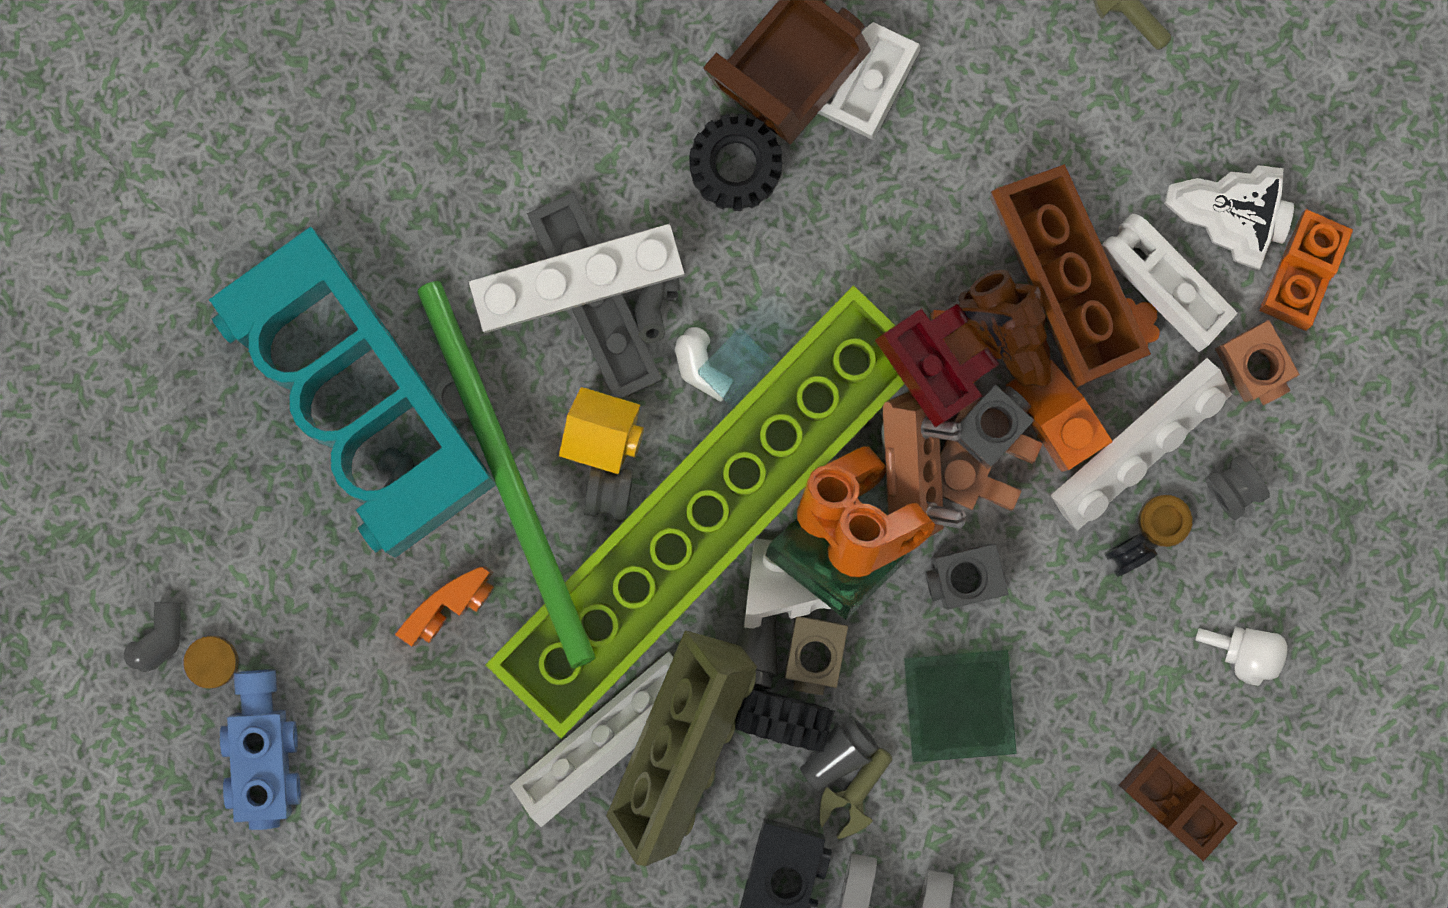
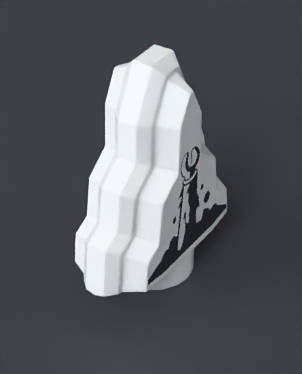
[1164,165,1294,270]

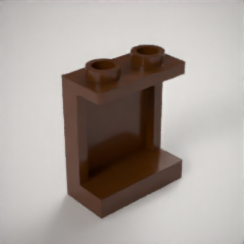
[703,0,871,145]

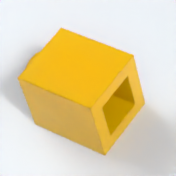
[559,387,644,474]

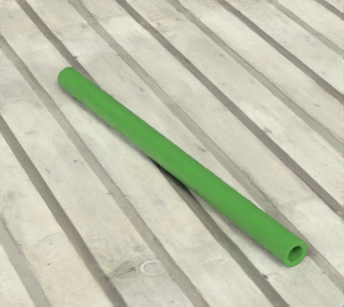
[417,281,596,668]

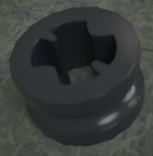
[1104,531,1158,577]

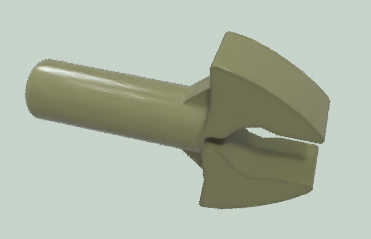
[1093,0,1172,50]
[819,747,892,839]

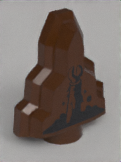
[958,270,1051,387]

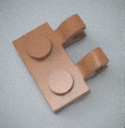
[940,399,1043,511]

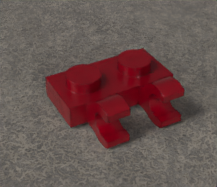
[875,303,999,428]

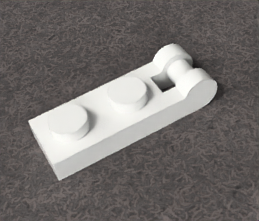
[1102,214,1238,352]

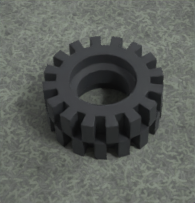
[689,113,783,211]
[735,688,835,752]

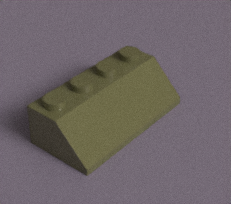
[606,630,757,866]

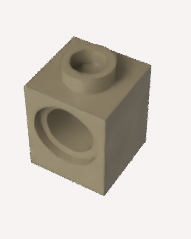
[784,616,848,695]

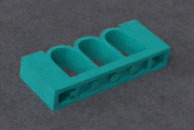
[209,226,496,558]

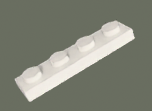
[469,224,685,333]
[1051,358,1232,531]
[510,651,673,827]

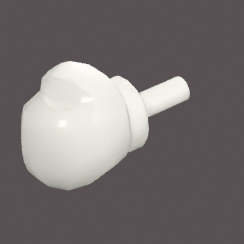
[1196,626,1288,686]

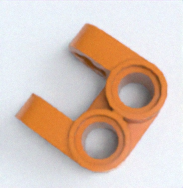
[797,446,935,577]

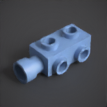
[220,669,301,830]

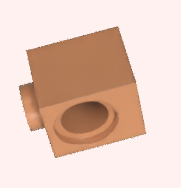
[1214,320,1300,405]

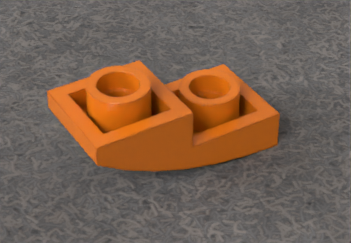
[1259,209,1353,331]
[395,566,494,647]

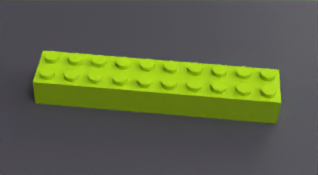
[485,285,905,739]

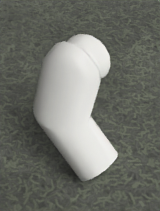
[675,327,734,402]

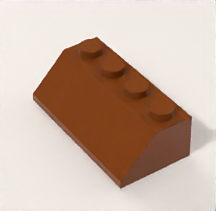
[990,164,1151,388]

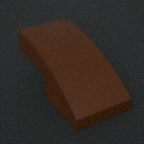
[1118,747,1238,862]

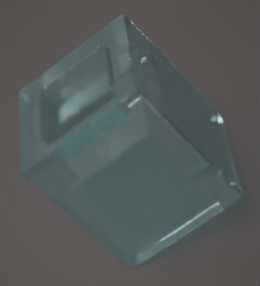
[698,328,777,410]

